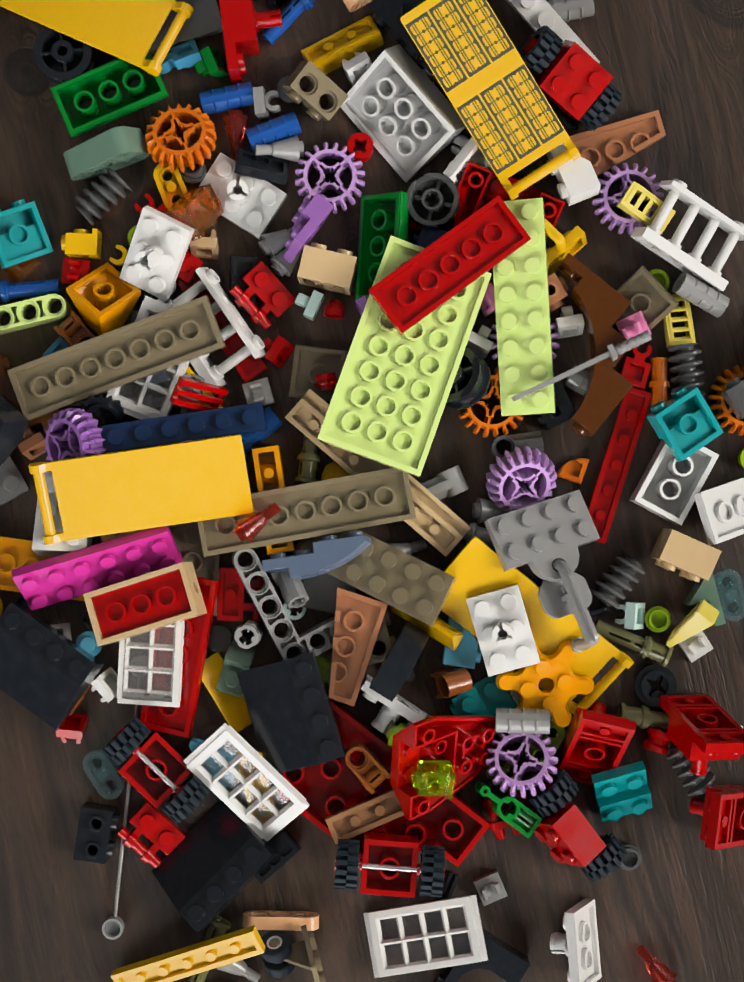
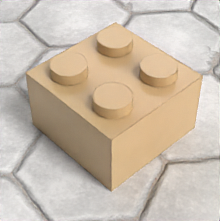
[297,243,357,296]
[650,528,722,583]

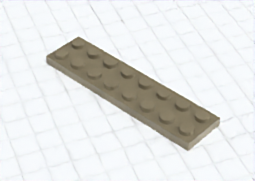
[7,295,226,421]
[197,468,416,557]

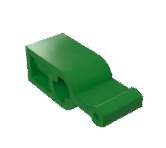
[474,781,543,839]

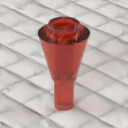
[222,110,248,160]
[233,502,281,543]
[635,945,678,982]

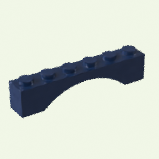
[101,402,267,453]

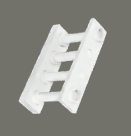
[630,179,744,291]
[157,267,266,387]

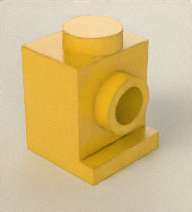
[61,228,102,259]

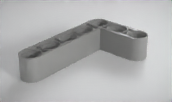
[232,549,335,658]

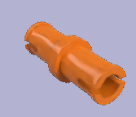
[649,357,670,406]

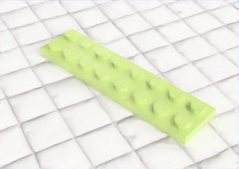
[493,198,556,416]

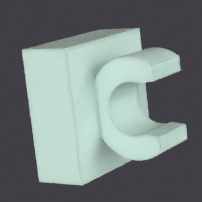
[295,290,325,321]
[615,602,645,630]

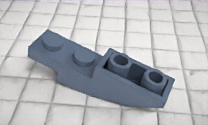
[262,532,372,580]

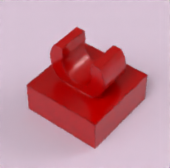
[61,257,92,285]
[263,335,295,369]
[56,713,88,744]

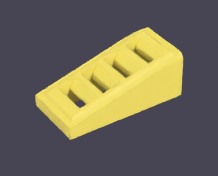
[617,181,676,234]
[663,294,696,348]
[666,600,719,648]

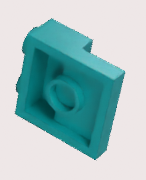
[0,199,53,269]
[646,386,724,462]
[449,675,516,736]
[591,761,653,822]

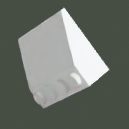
[340,44,466,183]

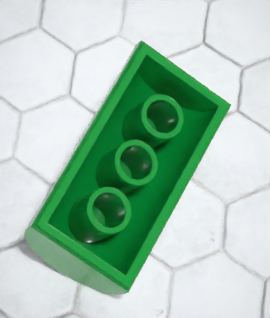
[50,51,169,138]
[356,191,409,300]

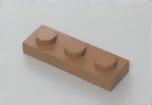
[325,789,404,844]

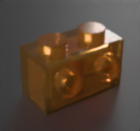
[165,184,224,241]

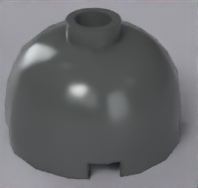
[407,173,460,228]

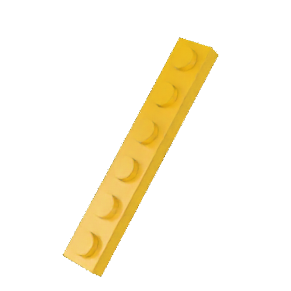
[111,925,265,982]

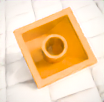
[66,262,141,335]

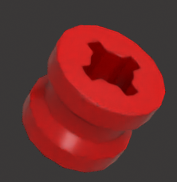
[347,132,373,163]
[642,726,671,755]

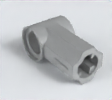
[422,465,469,500]
[271,553,309,609]

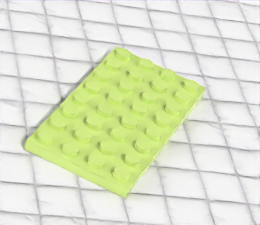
[317,236,492,477]

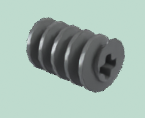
[75,168,132,226]
[667,343,706,396]
[590,550,646,608]
[666,744,719,796]

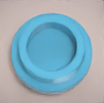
[76,631,103,657]

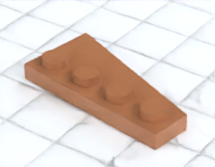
[569,110,666,177]
[329,587,388,706]

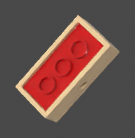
[83,562,207,646]

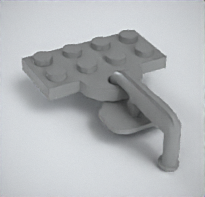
[484,490,600,653]

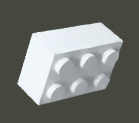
[629,439,719,525]
[32,471,93,557]

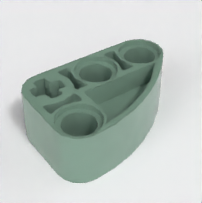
[63,126,150,181]

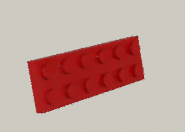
[368,195,531,335]
[140,576,219,738]

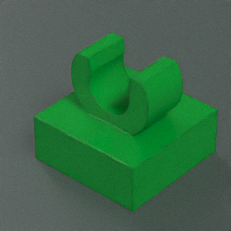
[194,46,229,78]

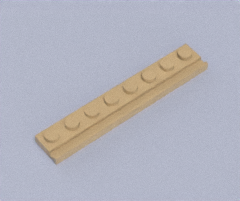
[285,389,471,556]

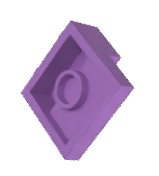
[283,193,334,263]

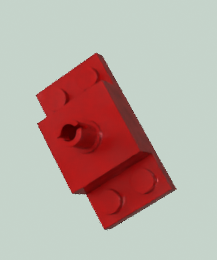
[219,0,283,85]
[659,695,744,776]
[556,702,636,786]
[689,784,744,850]

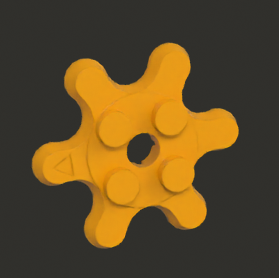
[495,641,594,728]

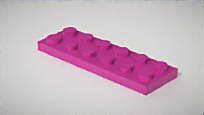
[12,526,183,610]

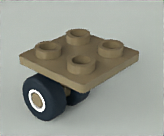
[261,925,326,982]

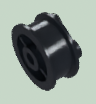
[33,27,96,85]
[446,347,490,409]

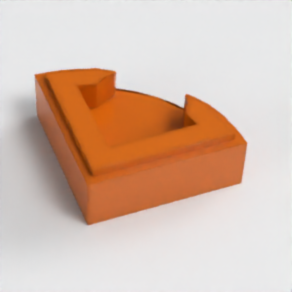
[557,458,590,484]

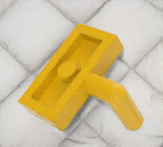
[544,218,588,276]

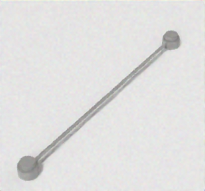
[102,655,148,940]

